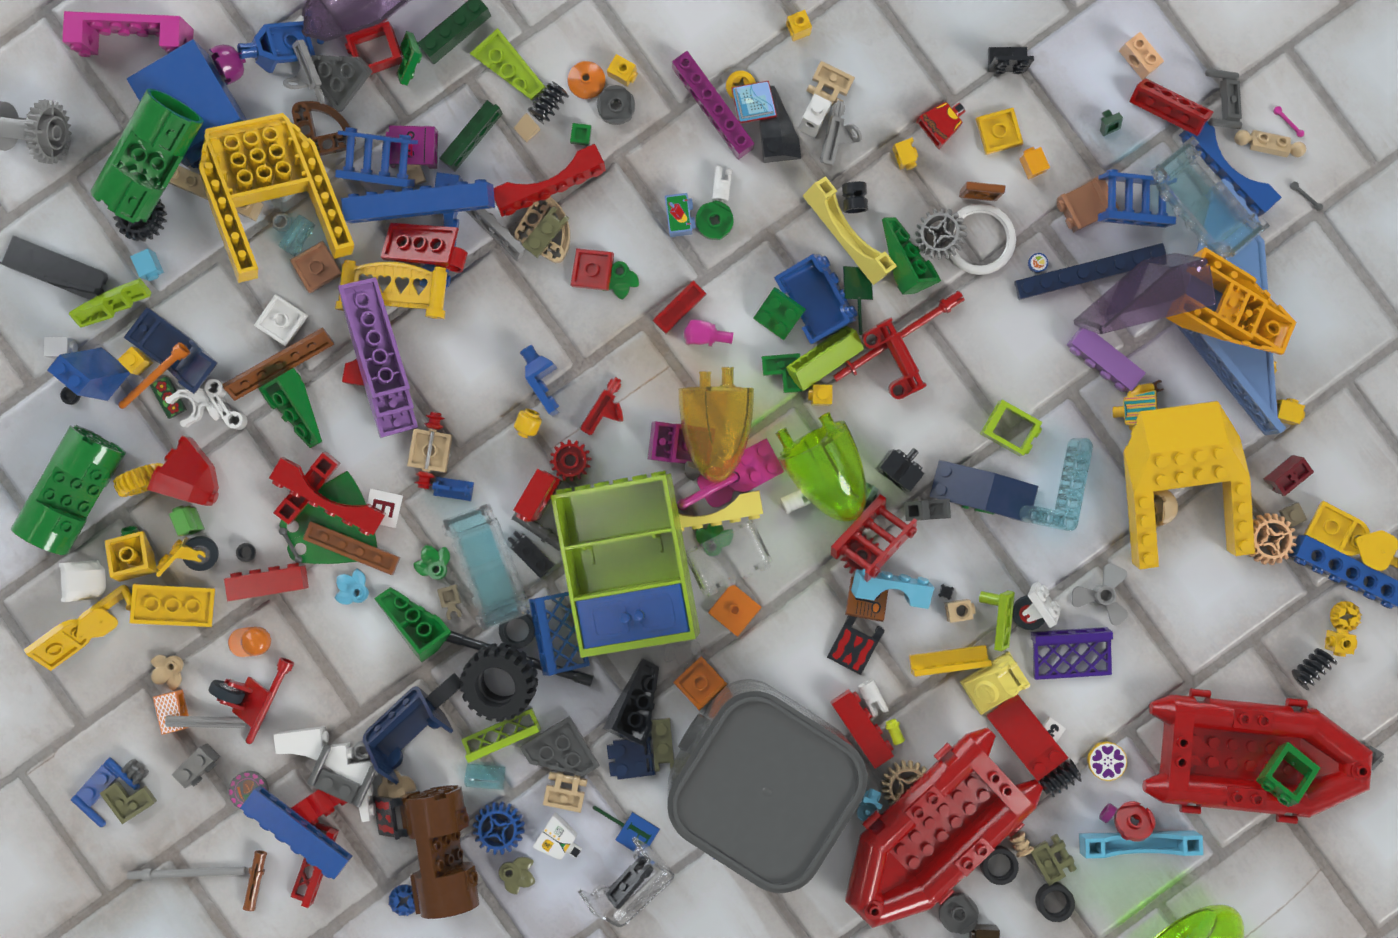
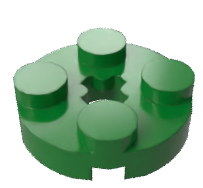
[696,201,734,240]

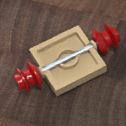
[407,412,453,489]

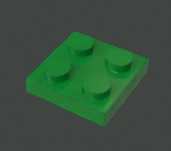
[753,287,806,340]

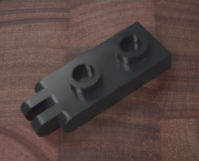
[508,531,555,579]

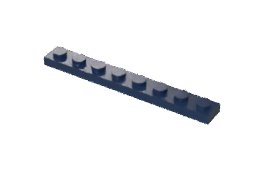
[1014,243,1168,300]

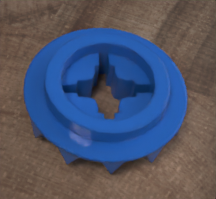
[389,884,415,916]

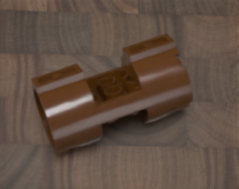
[400,785,479,919]

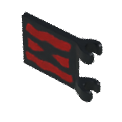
[827,615,885,675]
[373,796,408,840]

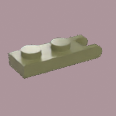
[522,206,569,258]
[651,718,674,772]

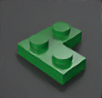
[397,31,422,86]
[761,353,803,393]

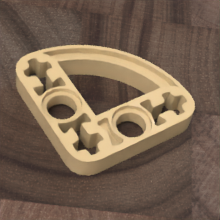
[514,197,570,263]

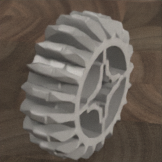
[915,208,968,260]

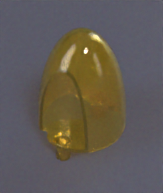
[678,367,754,483]

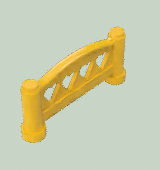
[335,260,447,319]

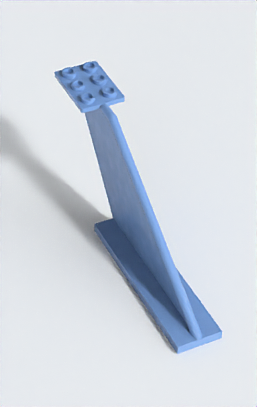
[1177,179,1286,435]

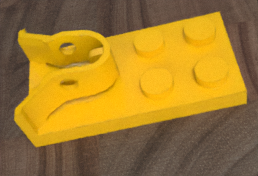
[129,583,215,627]

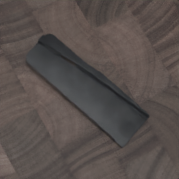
[0,236,108,300]

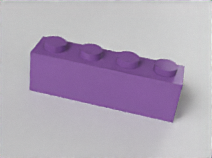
[1067,325,1146,392]

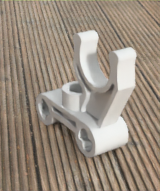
[165,379,248,430]

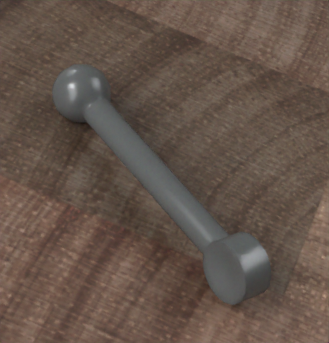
[1290,182,1323,211]
[279,528,303,563]

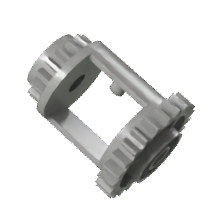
[0,99,72,164]

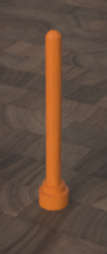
[118,342,190,409]

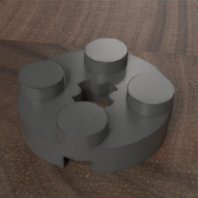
[597,85,635,125]
[939,893,979,934]

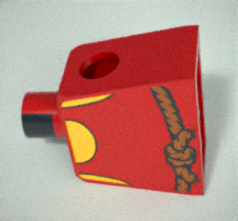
[917,102,966,149]

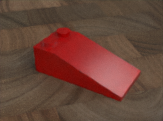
[986,694,1069,781]

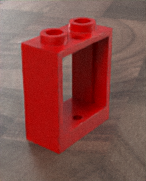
[345,21,403,74]

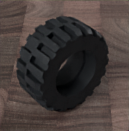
[460,643,538,722]

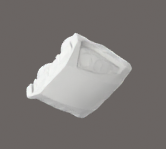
[59,560,106,602]

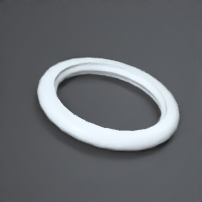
[945,203,1016,275]

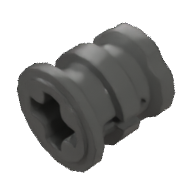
[121,759,149,785]

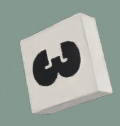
[1043,717,1066,742]

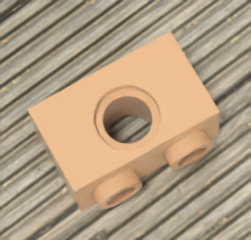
[1119,32,1164,80]

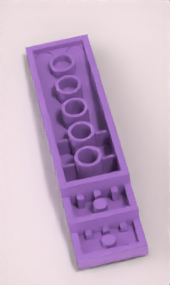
[338,277,418,438]

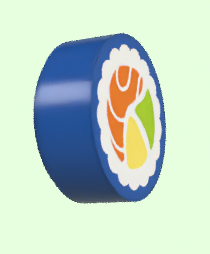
[1028,253,1048,273]

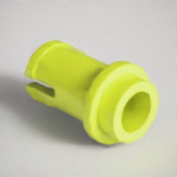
[885,719,905,745]

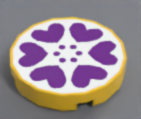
[1087,741,1127,781]

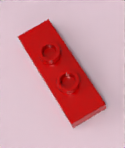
[652,280,707,334]

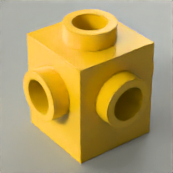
[1324,628,1357,657]

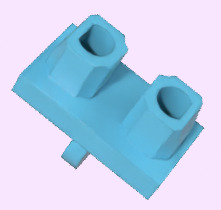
[856,788,882,821]

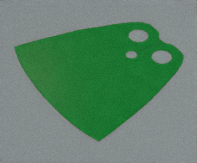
[279,471,377,564]

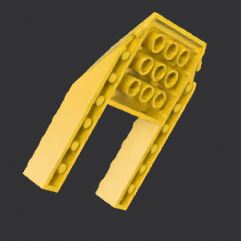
[199,113,354,283]
[1123,401,1255,569]

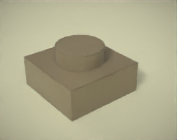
[1279,503,1307,528]

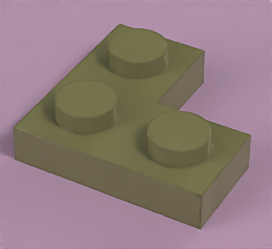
[99,781,157,824]

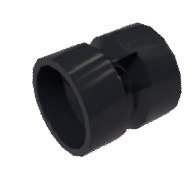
[842,181,868,214]

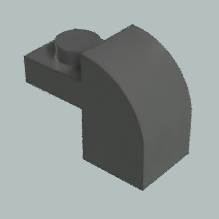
[904,499,951,521]

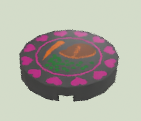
[228,771,269,810]

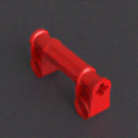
[861,317,927,399]

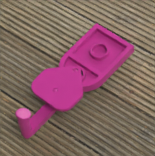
[677,438,784,510]

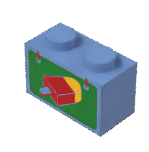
[665,193,696,237]

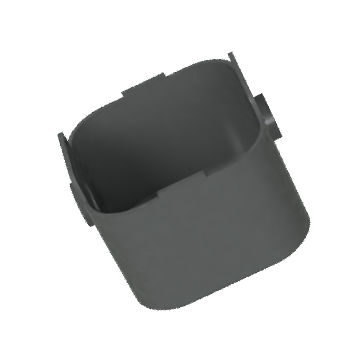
[667,679,867,893]

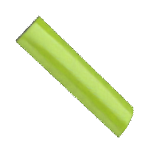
[786,326,864,391]

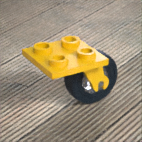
[156,536,219,577]

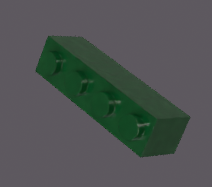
[418,0,491,64]

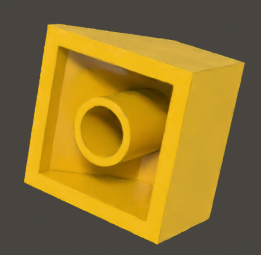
[105,531,157,582]

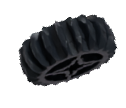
[113,199,167,242]

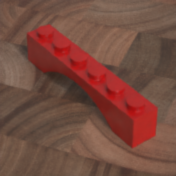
[494,144,606,217]
[269,457,386,536]

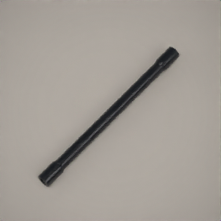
[446,630,594,687]

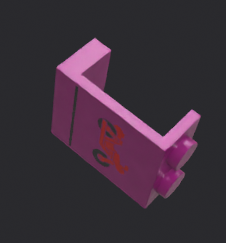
[386,125,438,169]

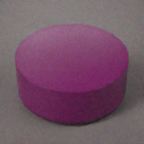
[1099,803,1117,823]

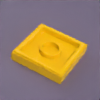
[976,108,1024,155]

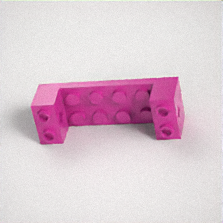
[62,11,194,57]

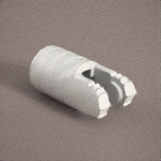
[712,165,732,203]
[780,485,818,514]
[858,679,889,717]

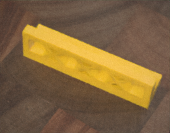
[909,645,992,677]

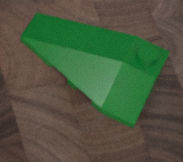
[882,217,941,295]
[258,368,322,448]
[374,587,451,663]

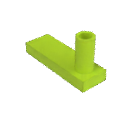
[979,590,1015,652]

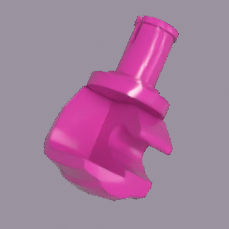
[684,319,733,347]

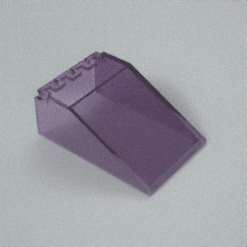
[1073,253,1216,334]

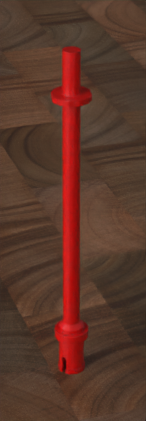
[833,291,965,382]

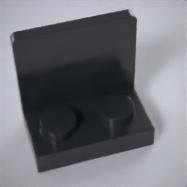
[988,47,1034,74]

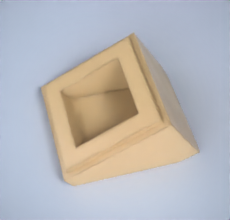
[514,113,540,143]

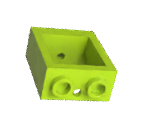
[980,400,1042,456]

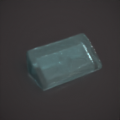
[464,764,506,790]

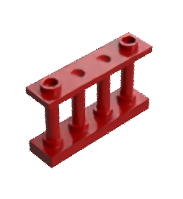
[831,494,917,582]

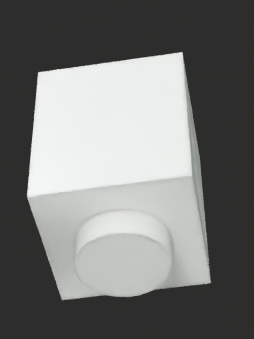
[44,337,78,358]

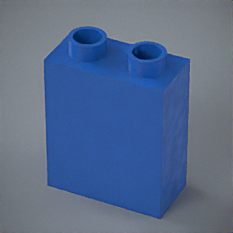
[126,39,247,168]

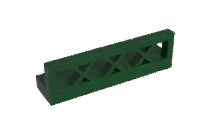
[439,100,503,172]

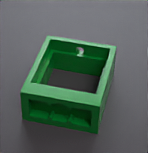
[1256,742,1320,807]

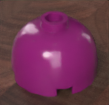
[209,44,246,85]

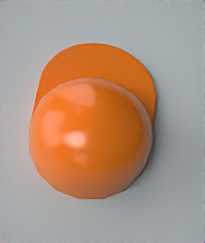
[228,627,271,657]

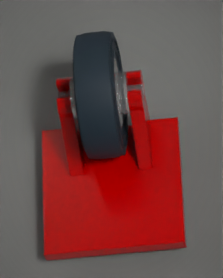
[208,677,272,729]

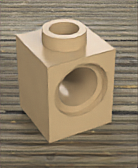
[944,599,975,623]

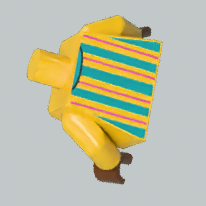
[1112,380,1164,431]

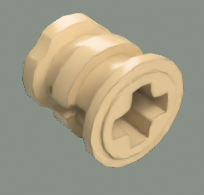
[1009,831,1034,858]

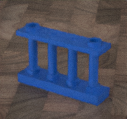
[335,127,418,187]
[1098,169,1177,228]

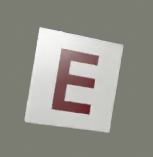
[367,488,403,528]

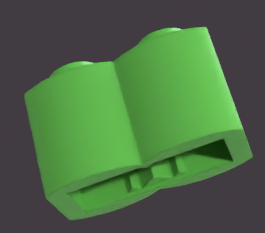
[169,505,205,536]

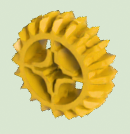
[113,463,163,497]

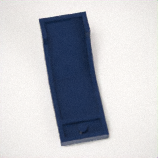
[124,307,218,394]
[929,460,1039,523]

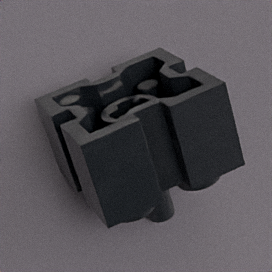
[875,448,925,492]

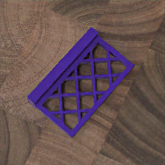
[1031,627,1113,680]

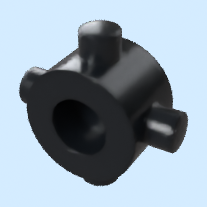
[938,584,954,600]

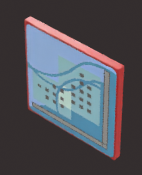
[731,81,777,124]

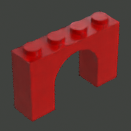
[513,469,562,522]

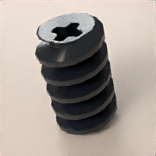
[528,81,569,124]
[1291,648,1338,691]
[1038,759,1082,798]

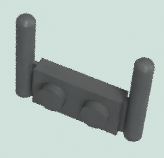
[1205,68,1242,129]
[307,745,376,807]

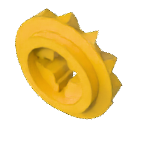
[726,71,756,99]
[1330,601,1362,632]

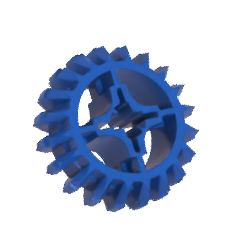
[472,801,525,855]

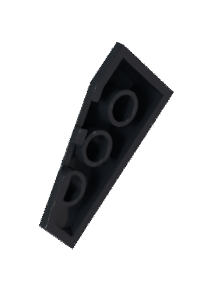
[603,658,659,746]

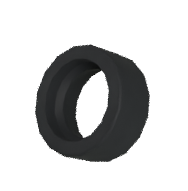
[499,611,535,649]
[426,673,462,709]
[980,845,1019,885]
[1035,882,1075,922]

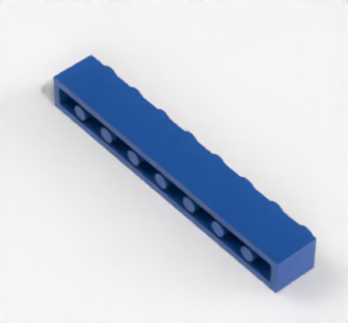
[341,179,495,224]

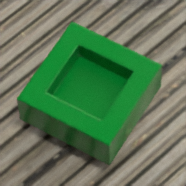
[570,123,592,146]

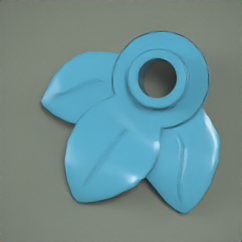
[335,569,369,605]

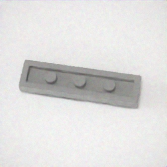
[466,209,525,261]

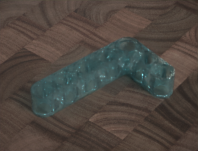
[1019,438,1093,531]

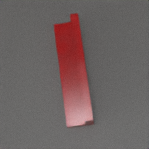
[1129,78,1214,136]
[290,822,339,908]

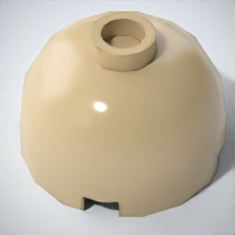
[1153,490,1178,527]

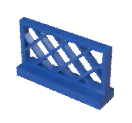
[529,592,590,676]

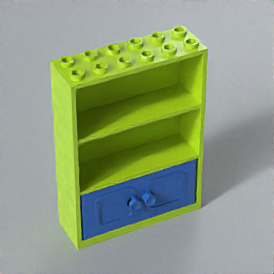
[551,471,700,658]

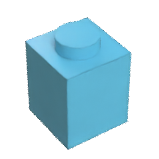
[130,249,164,281]

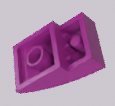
[647,421,713,467]

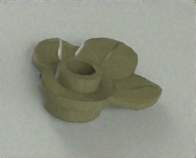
[499,857,535,895]

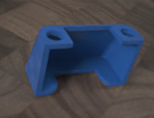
[774,254,858,344]

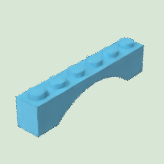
[1079,830,1203,859]

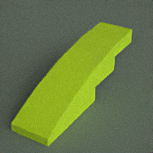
[69,278,151,328]

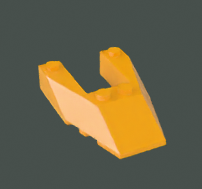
[1165,247,1297,355]

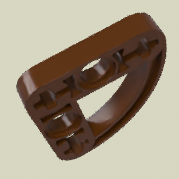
[292,101,356,156]

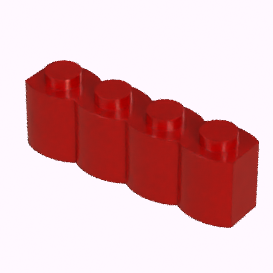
[291,789,348,825]

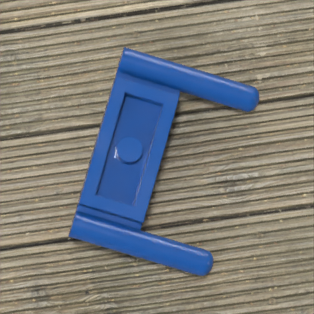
[71,757,140,827]

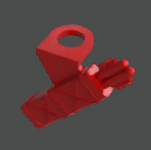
[580,377,623,435]

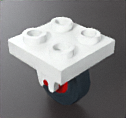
[1012,581,1061,630]

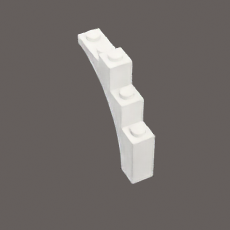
[274,726,379,822]

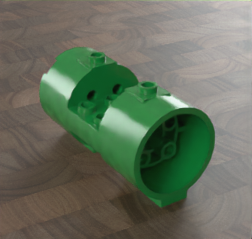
[90,88,204,223]
[11,425,126,555]

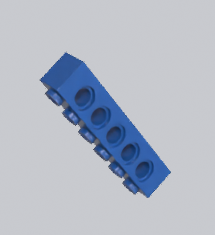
[1288,535,1398,609]

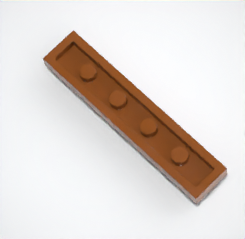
[303,521,401,575]

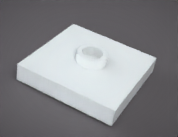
[254,294,308,347]

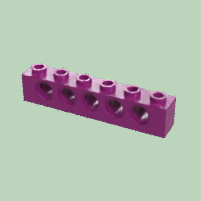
[672,51,754,160]

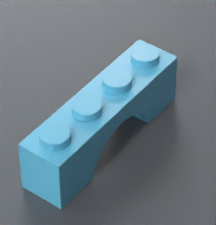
[851,569,935,609]

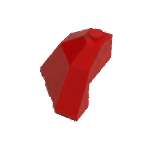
[147,436,219,506]

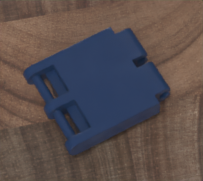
[607,736,656,780]

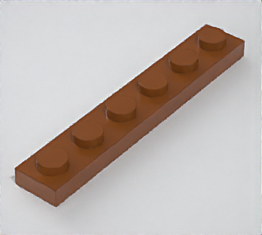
[223,327,334,401]

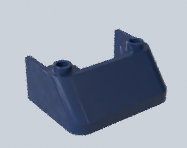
[363,686,453,785]

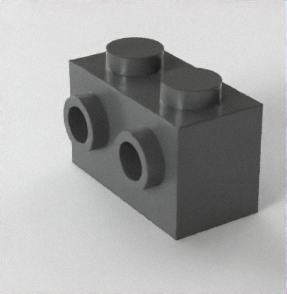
[172,743,220,788]

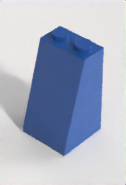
[47,347,131,401]

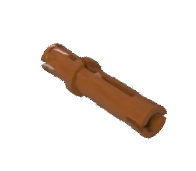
[243,850,267,911]

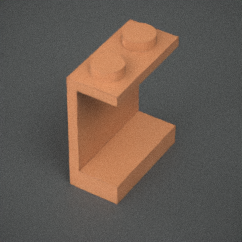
[1056,174,1119,233]

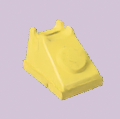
[959,651,1030,715]

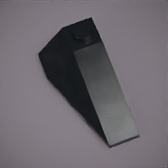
[759,86,801,163]

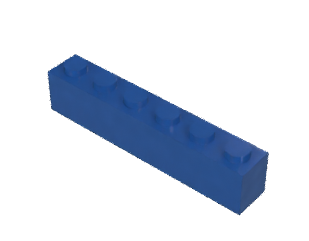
[240,785,353,880]

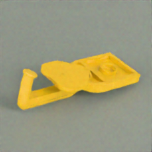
[1303,501,1398,571]
[24,585,132,671]

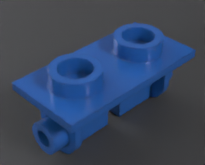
[432,477,474,501]

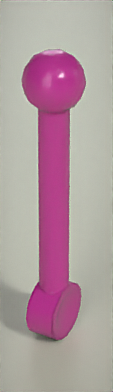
[1273,106,1304,137]

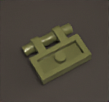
[1031,834,1077,886]

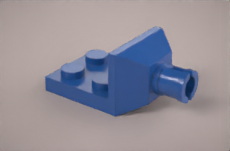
[237,21,315,73]
[520,345,559,416]

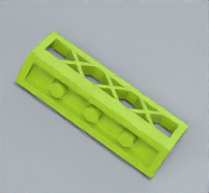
[461,708,541,763]

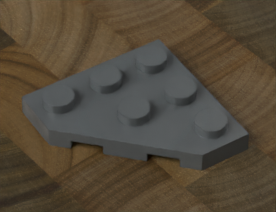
[311,55,373,112]
[520,716,600,777]

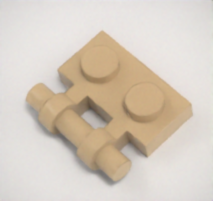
[806,61,855,106]
[543,771,588,813]

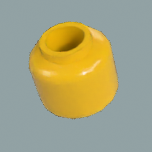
[514,408,542,438]

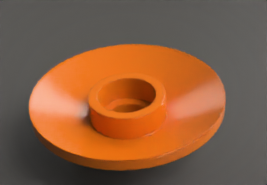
[568,61,605,99]

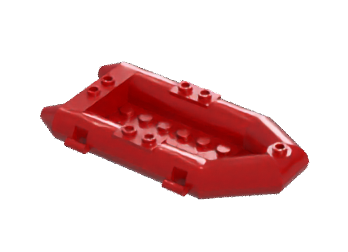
[1142,688,1373,824]
[845,727,1043,928]

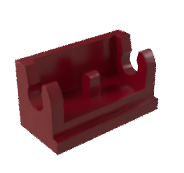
[1263,455,1314,496]

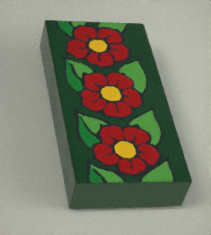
[150,376,187,419]

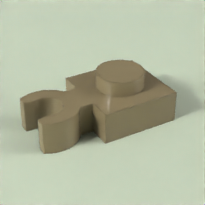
[437,584,462,620]

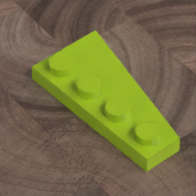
[469,28,547,101]

